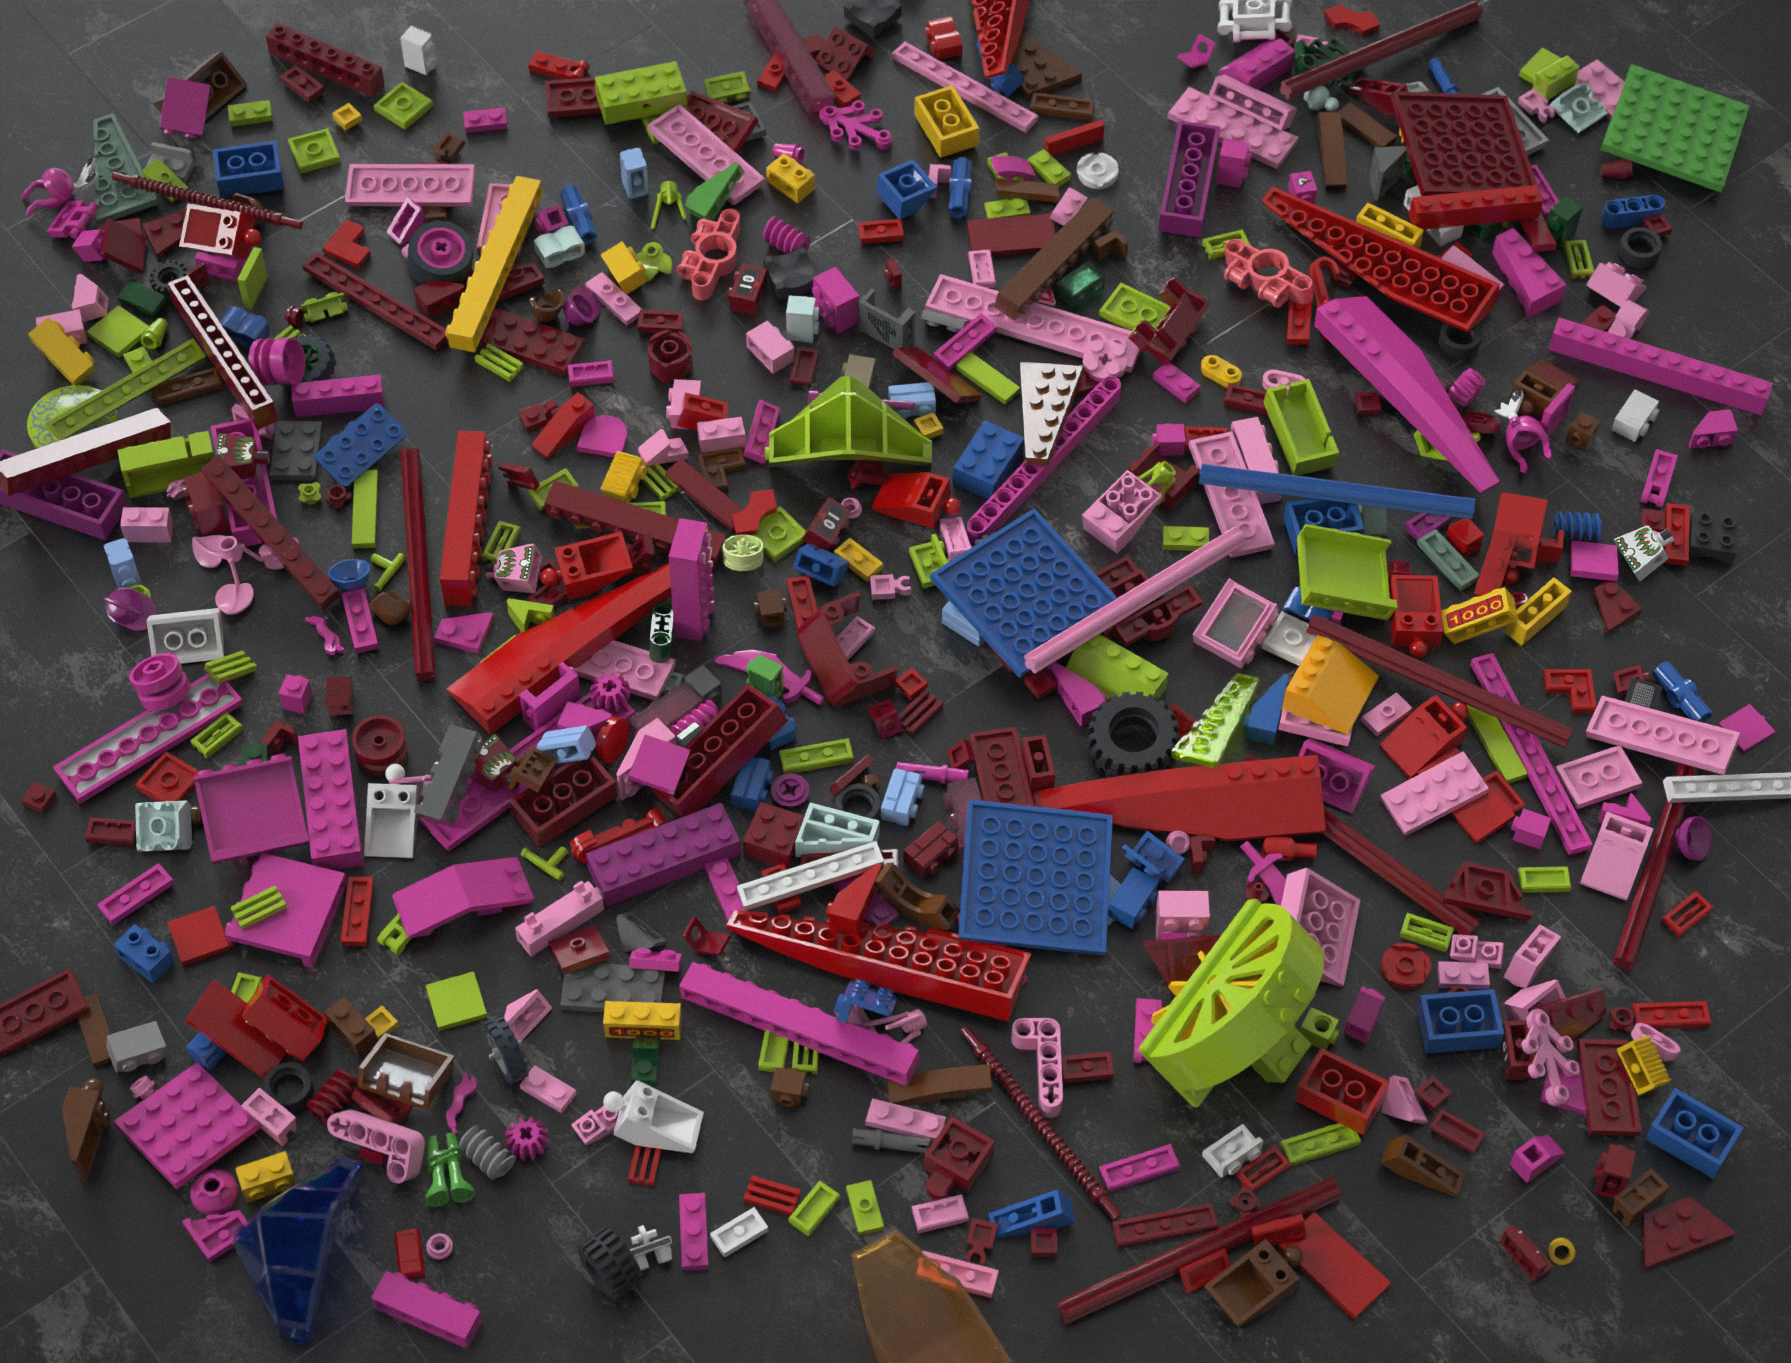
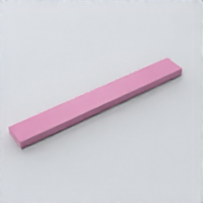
[892,42,1038,133]

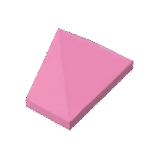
[504,990,552,1041]
[1381,1075,1428,1124]

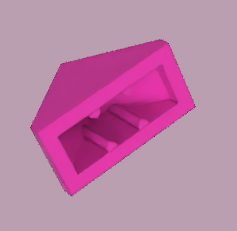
[387,197,425,245]

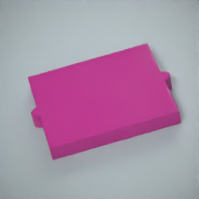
[1718,704,1776,753]

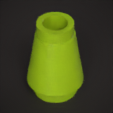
[141,318,168,349]

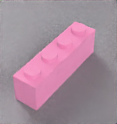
[1209,74,1297,130]
[1231,417,1282,504]

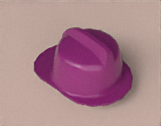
[562,286,600,326]
[104,587,157,631]

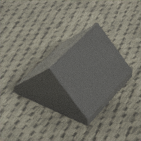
[1369,146,1407,201]

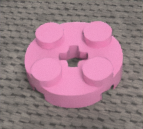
[1083,340,1127,382]

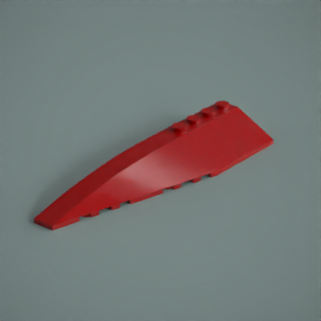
[972,0,1029,79]
[446,563,672,735]
[1031,755,1326,841]
[726,910,1031,1021]

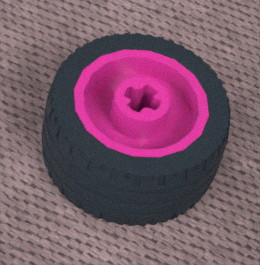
[407,221,474,284]

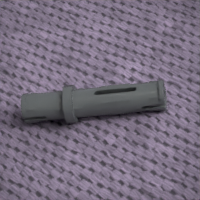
[852,1128,930,1153]

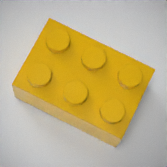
[914,85,979,158]

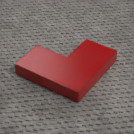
[322,219,371,269]
[1543,669,1597,713]

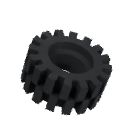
[149,260,188,302]

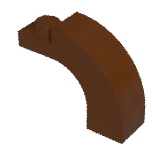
[875,863,960,930]

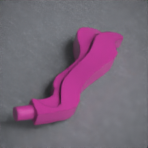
[305,616,345,655]
[446,1072,477,1134]

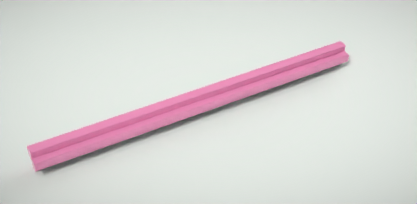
[1024,527,1246,674]

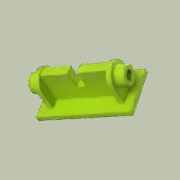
[301,292,348,323]

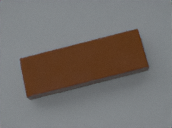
[1030,93,1095,121]
[1338,103,1397,148]
[994,178,1060,202]
[153,367,223,406]
[78,993,112,1067]

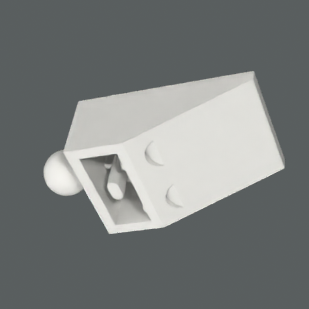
[364,764,421,858]
[603,1080,704,1153]

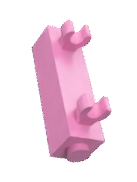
[515,881,604,957]

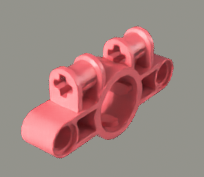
[676,209,740,301]
[1224,239,1314,308]

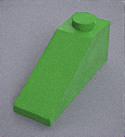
[684,162,745,221]

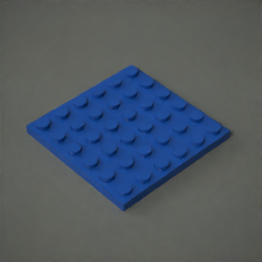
[929,508,1117,678]
[958,799,1113,956]

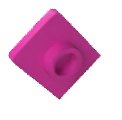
[1178,34,1216,68]

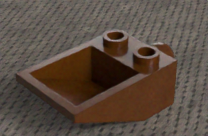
[1509,360,1580,418]
[62,1078,110,1183]
[1205,1239,1303,1327]

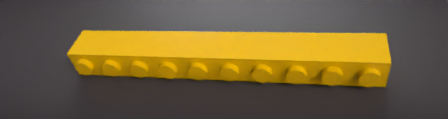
[446,176,543,352]

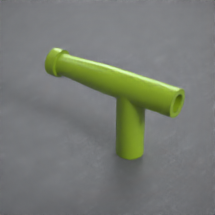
[371,553,406,592]
[521,846,568,881]

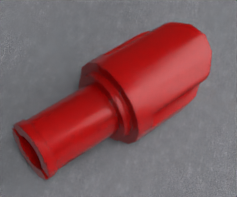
[1261,837,1317,862]

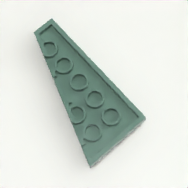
[93,113,158,224]

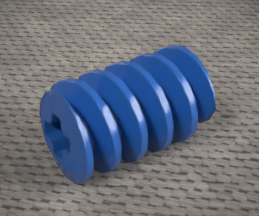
[1552,511,1602,542]

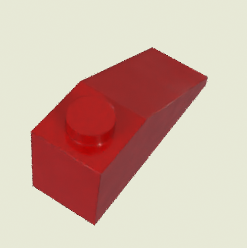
[531,392,595,459]
[826,863,882,935]

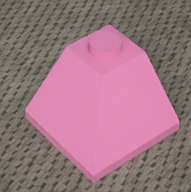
[1504,980,1566,1047]

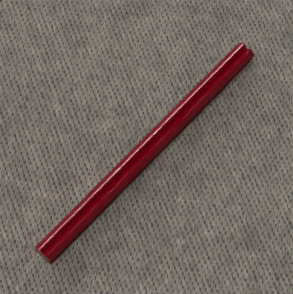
[1280,1,1483,100]
[400,447,436,682]
[1306,614,1574,749]
[1241,754,1481,936]
[1612,763,1699,971]
[1057,1177,1342,1324]

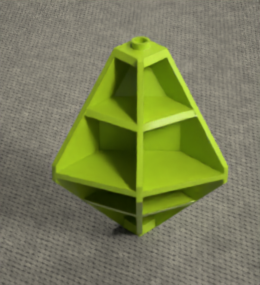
[765,376,932,466]

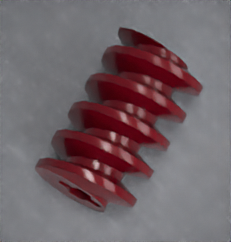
[307,1070,359,1127]

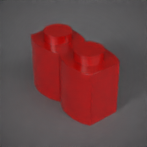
[924,16,963,60]

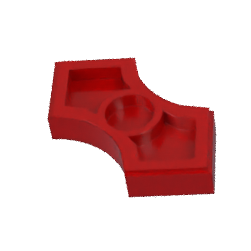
[1324,4,1380,36]
[732,489,777,535]

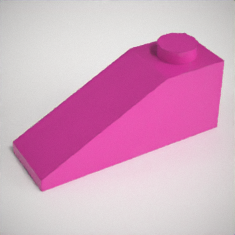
[1047,662,1108,727]

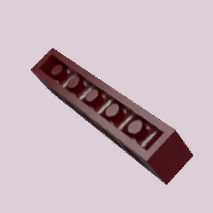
[266,23,385,97]

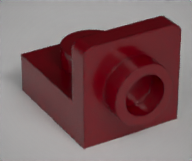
[848,460,886,490]
[1613,664,1652,696]
[868,699,903,739]
[260,721,299,757]
[1189,835,1215,874]

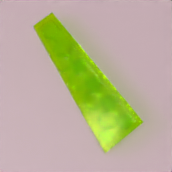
[1171,673,1260,769]

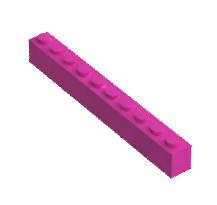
[1548,318,1773,415]
[679,962,920,1086]

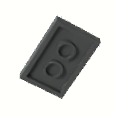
[270,421,323,481]

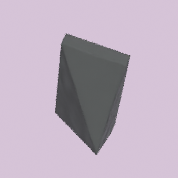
[616,912,667,953]

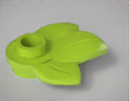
[634,242,672,282]

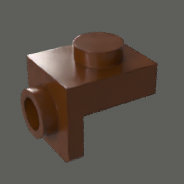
[429,130,466,164]
[1094,230,1128,261]

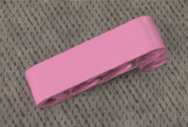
[1011,1018,1063,1118]
[327,1109,425,1183]

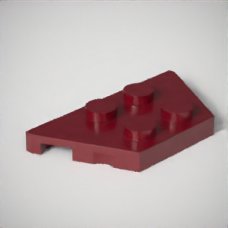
[1441,862,1533,921]
[1143,934,1222,986]
[1642,1197,1736,1270]

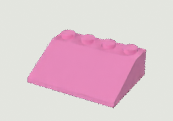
[1281,868,1360,987]

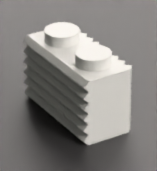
[400,26,437,75]
[1612,389,1659,442]

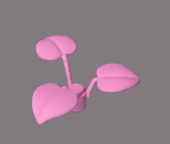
[192,535,299,615]

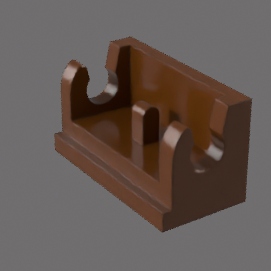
[1613,1168,1670,1228]

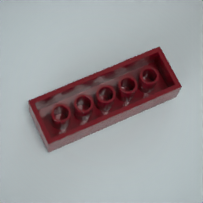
[650,684,788,817]

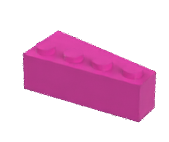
[1492,228,1567,318]

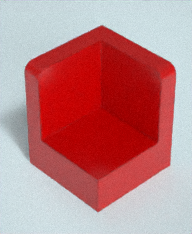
[1446,518,1484,558]
[1537,530,1564,564]

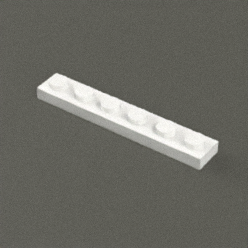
[1663,773,1791,803]
[737,841,885,911]

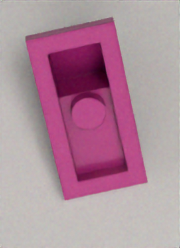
[1598,793,1651,826]

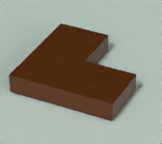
[698,447,746,492]

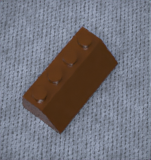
[153,51,247,120]

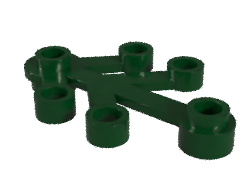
[1298,38,1366,90]

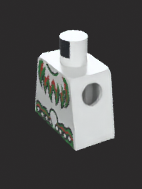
[1614,526,1674,582]

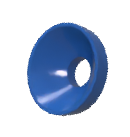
[328,559,371,591]

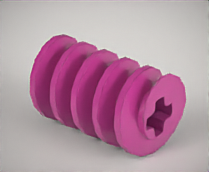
[763,216,811,254]
[670,699,720,743]

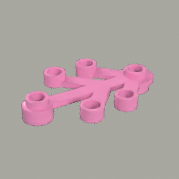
[1522,1009,1580,1107]

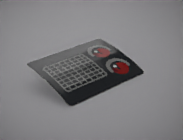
[1624,678,1662,710]

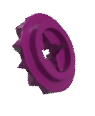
[771,773,809,809]

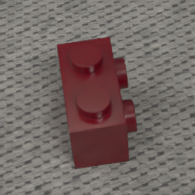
[1593,1144,1636,1198]

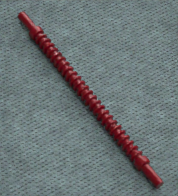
[112,172,303,229]
[960,1025,1121,1221]

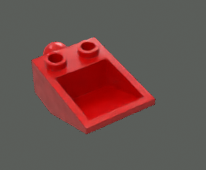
[179,204,261,260]
[871,472,961,529]
[1492,492,1548,584]
[541,532,633,600]
[1391,575,1443,658]
[1379,695,1469,779]

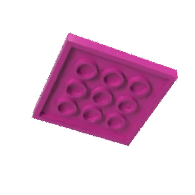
[114,1063,260,1189]

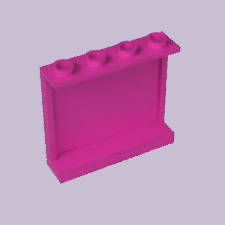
[194,754,309,865]
[225,853,348,968]

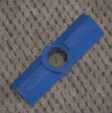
[949,157,972,218]
[560,185,597,245]
[1652,661,1713,723]

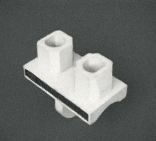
[630,1225,672,1270]

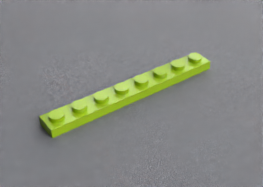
[44,338,206,442]

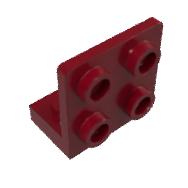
[814,26,875,81]

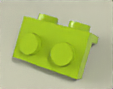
[703,71,751,104]
[909,534,950,589]

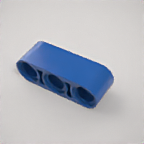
[1601,195,1665,228]

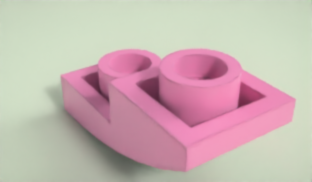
[1450,934,1504,969]
[571,1106,620,1145]

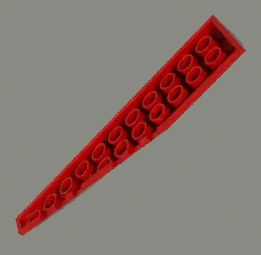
[1262,186,1500,332]

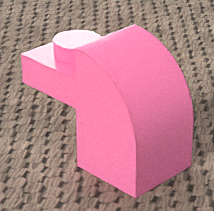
[1608,300,1650,339]

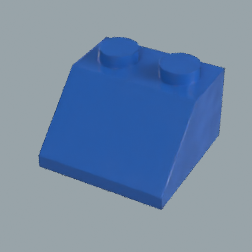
[876,159,937,219]

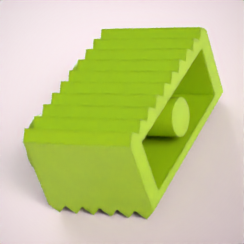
[1532,56,1579,100]

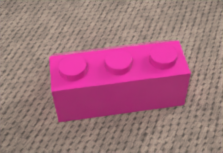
[1219,39,1295,90]
[1298,738,1375,814]

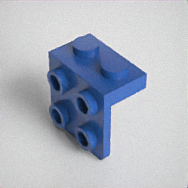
[1122,831,1187,883]

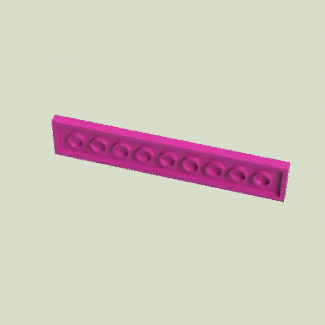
[418,693,635,852]

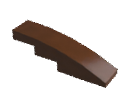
[1318,112,1347,188]
[888,1064,992,1105]

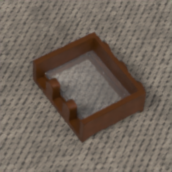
[357,1033,454,1110]

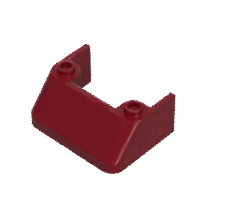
[797,591,898,707]

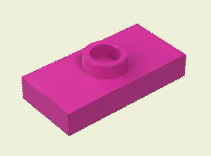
[568,360,614,387]

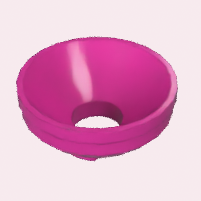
[191,1169,239,1215]

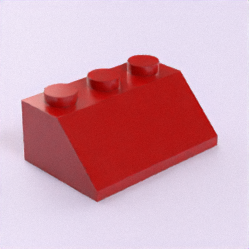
[242,974,327,1061]

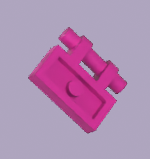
[47,200,98,239]

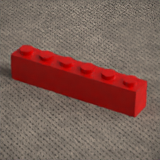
[1409,185,1543,230]

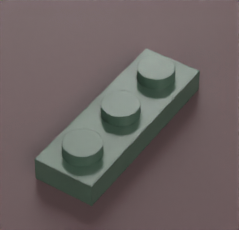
[1417,529,1480,591]

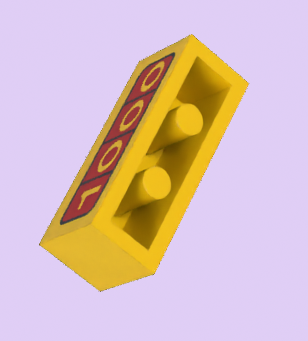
[1441,587,1518,644]
[603,1001,682,1040]

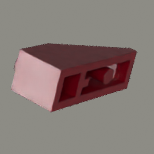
[1347,77,1409,117]

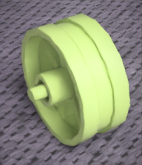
[723,535,763,571]

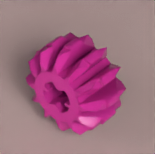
[1449,369,1486,407]
[590,672,631,712]
[505,1117,549,1161]

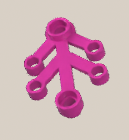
[819,101,892,150]

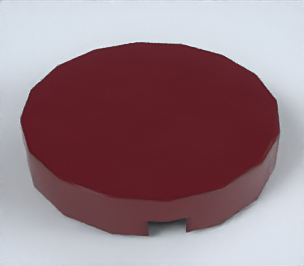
[1459,411,1500,433]

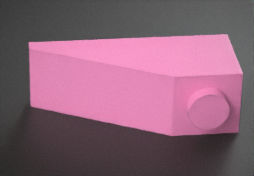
[1504,925,1561,989]

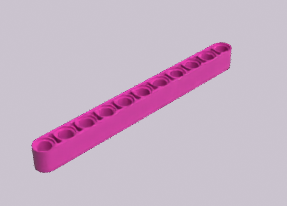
[967,376,1121,546]

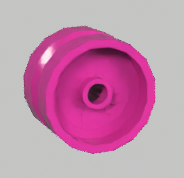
[129,653,191,711]

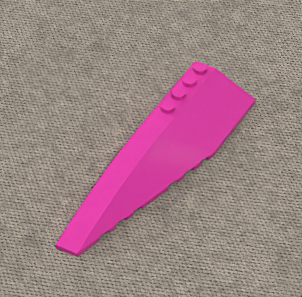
[1314,296,1500,494]

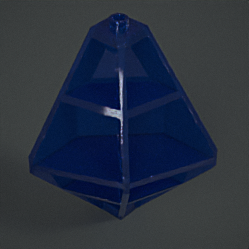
[233,1156,363,1344]

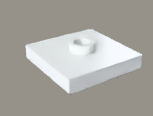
[1261,612,1316,666]

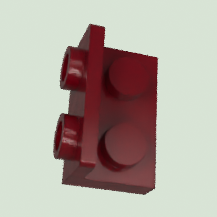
[1499,1225,1553,1282]

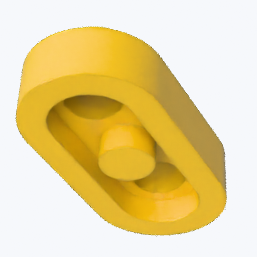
[1201,355,1242,388]

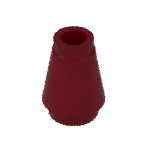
[1601,159,1632,180]

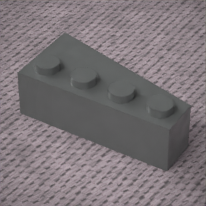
[414,724,483,828]

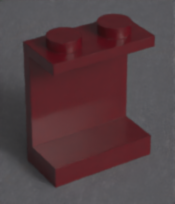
[1128,442,1200,510]

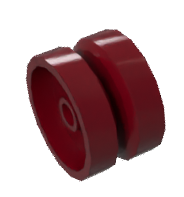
[352,715,408,777]

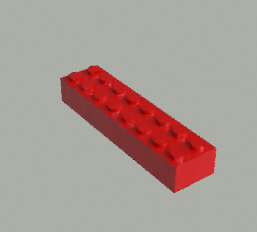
[440,431,493,607]

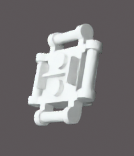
[1218,0,1292,42]

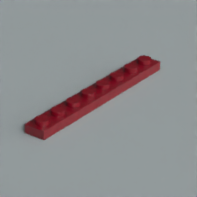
[302,252,448,351]

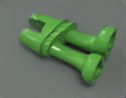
[425,1133,475,1207]

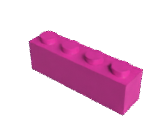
[291,374,385,418]
[371,1271,482,1349]

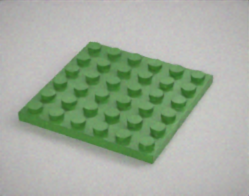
[1600,64,1750,192]

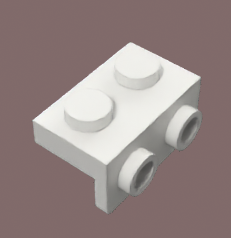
[1202,1124,1263,1178]

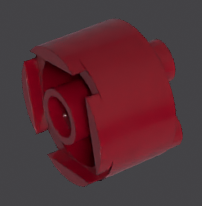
[648,330,693,383]

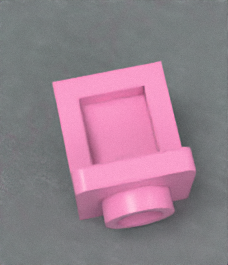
[928,164,951,198]

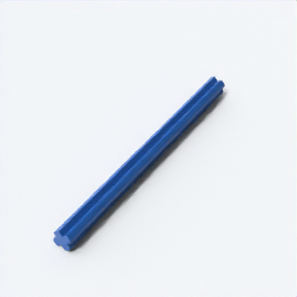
[1199,464,1475,519]

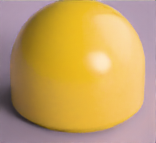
[1548,1238,1575,1265]

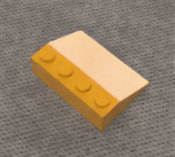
[1281,635,1379,734]

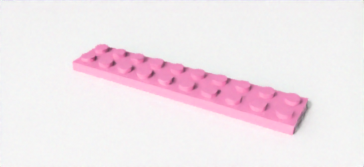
[925,274,1141,373]

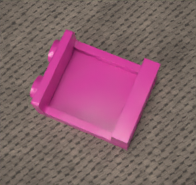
[159,77,210,139]
[194,245,258,282]
[519,662,581,731]

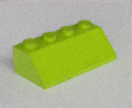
[1066,634,1169,702]

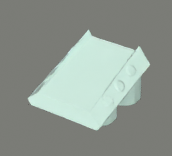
[1549,84,1608,133]
[135,801,193,852]

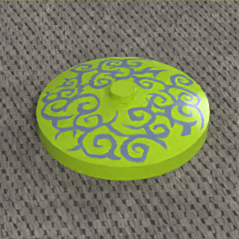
[27,385,119,449]

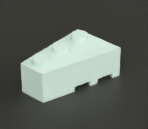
[795,803,880,857]

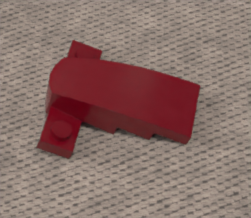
[1095,556,1203,647]

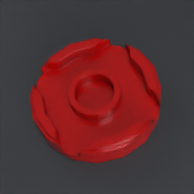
[595,716,629,764]
[1381,943,1431,990]

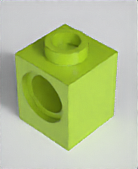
[1300,1007,1340,1050]

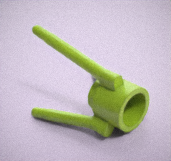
[651,181,687,229]
[1138,461,1176,506]

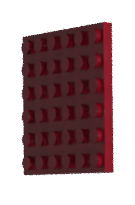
[1390,92,1537,196]

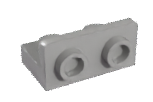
[145,142,195,183]

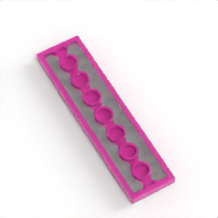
[53,673,243,804]

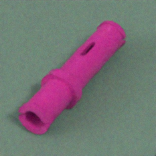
[896,762,969,784]

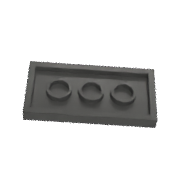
[560,963,665,1012]

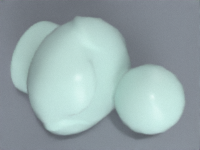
[1304,86,1339,112]

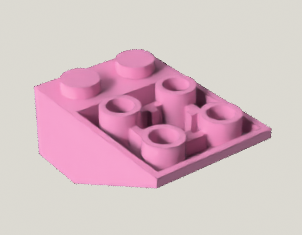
[1082,470,1162,554]
[617,718,676,801]
[1580,812,1653,901]

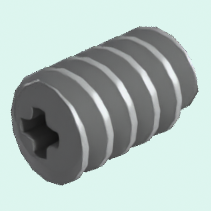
[458,1125,516,1179]

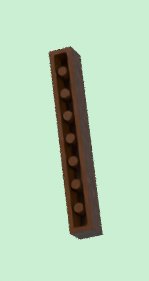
[994,197,1114,321]

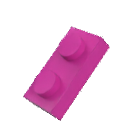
[463,107,508,133]
[1153,362,1201,403]
[629,948,682,971]

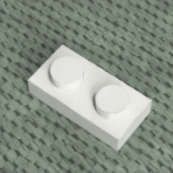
[710,1207,768,1258]

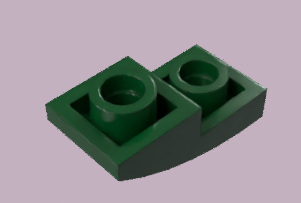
[117,281,167,315]

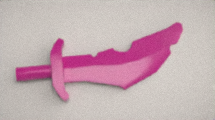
[715,650,825,705]
[1241,841,1286,906]

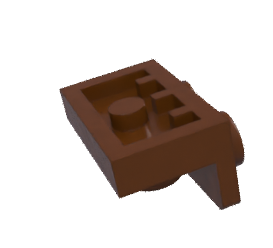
[508,746,558,792]

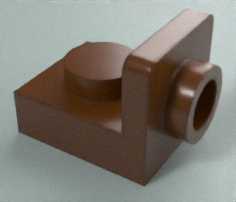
[424,206,447,224]

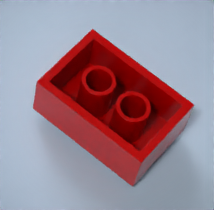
[1296,1048,1389,1135]

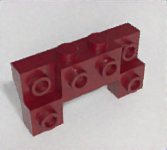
[1128,276,1210,365]

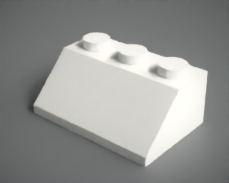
[147,608,224,663]

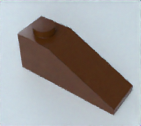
[1380,1135,1465,1197]

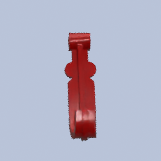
[1308,257,1340,341]
[570,808,667,864]

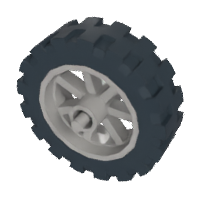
[482,1015,529,1085]

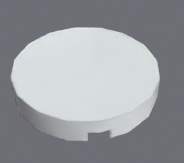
[1077,153,1119,189]

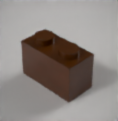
[324,997,378,1058]

